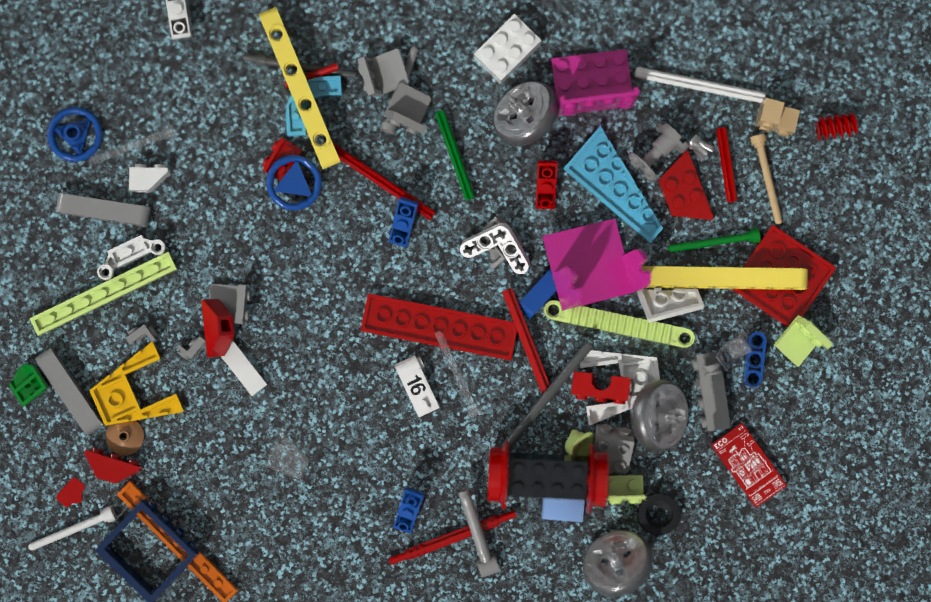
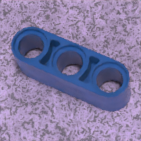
[519,269,557,320]
[743,332,767,388]

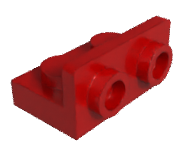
[262,137,303,181]

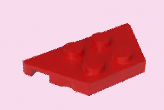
[658,151,714,221]

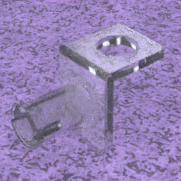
[716,331,752,371]

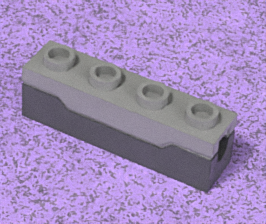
[692,351,731,431]

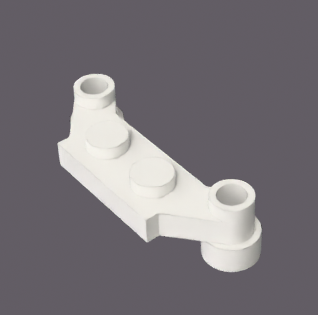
[97,235,166,280]

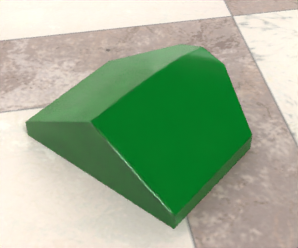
[9,363,48,407]

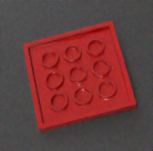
[731,224,837,328]

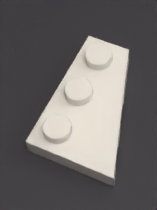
[637,288,704,323]

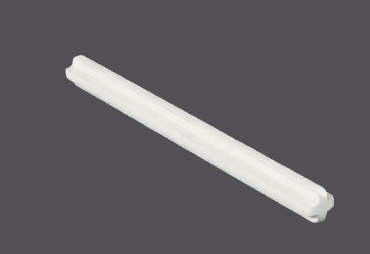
[635,67,766,103]

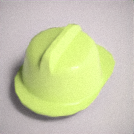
[565,430,595,459]

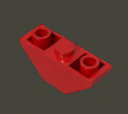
[536,161,557,209]
[201,299,235,357]
[84,447,143,483]

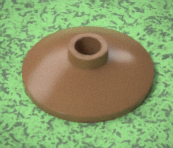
[106,421,144,456]

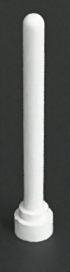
[28,505,117,550]

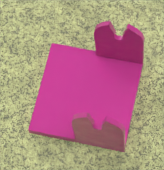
[542,219,651,311]

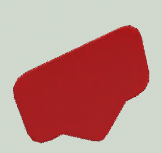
[56,478,85,507]

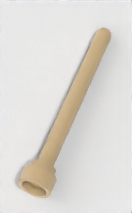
[750,134,782,225]

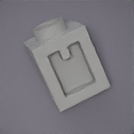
[177,336,206,360]

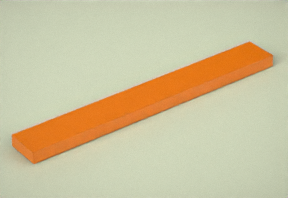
[116,481,239,602]

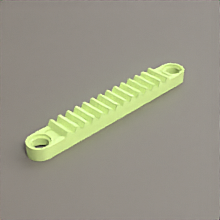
[544,300,695,348]

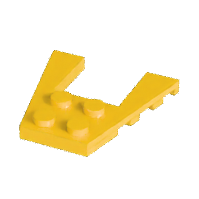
[89,342,184,426]

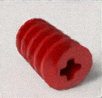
[815,113,858,141]

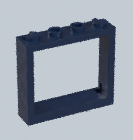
[95,498,201,602]

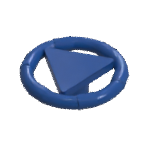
[47,107,103,162]
[266,155,322,211]

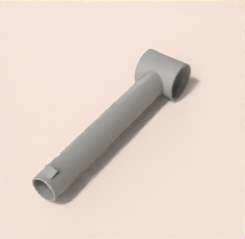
[458,488,500,578]

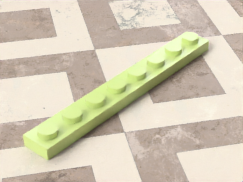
[30,252,178,336]

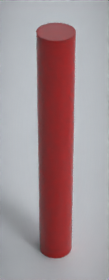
[284,63,340,88]

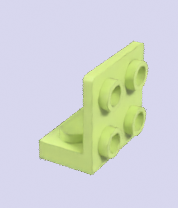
[774,315,833,367]
[607,475,646,504]

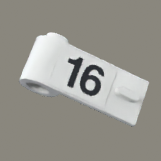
[394,355,440,417]

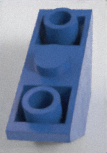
[388,197,419,248]
[393,487,425,534]

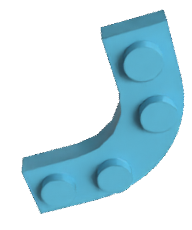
[286,76,342,137]

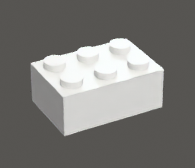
[474,14,541,84]

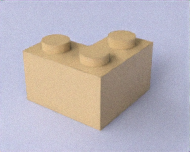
[755,98,800,137]

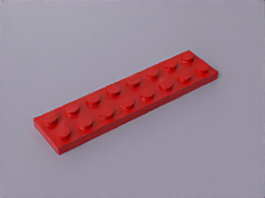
[360,294,517,361]

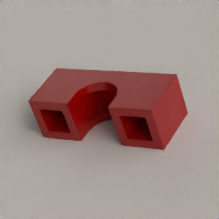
[571,371,634,405]

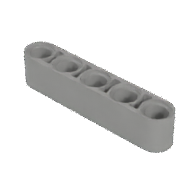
[55,193,151,227]
[35,347,104,435]

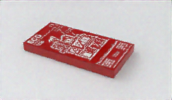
[710,423,787,508]

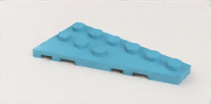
[563,125,663,243]

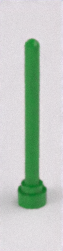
[668,227,760,252]

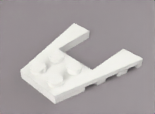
[578,349,660,425]

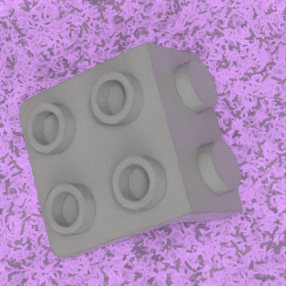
[357,49,410,97]
[384,83,431,135]
[209,284,251,325]
[594,424,634,474]

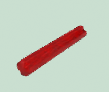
[716,127,737,203]

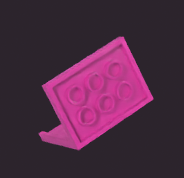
[551,49,639,116]

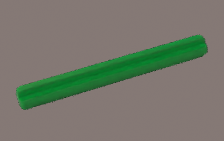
[435,110,475,201]

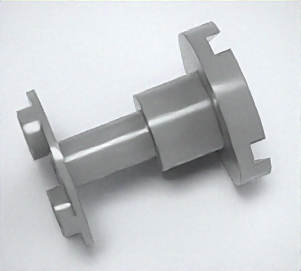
[628,121,688,182]

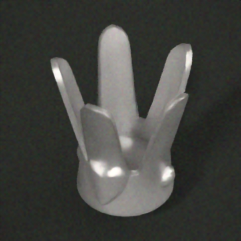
[687,135,714,162]

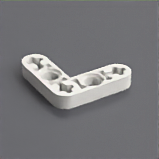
[460,223,530,274]

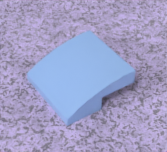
[541,498,585,522]

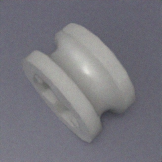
[703,363,722,377]

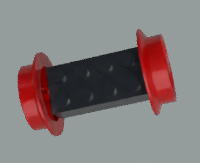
[488,439,608,514]

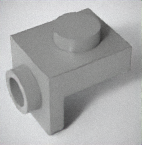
[126,324,158,345]

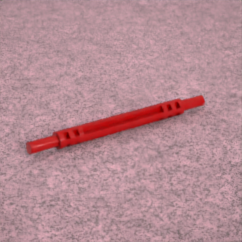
[388,510,517,565]

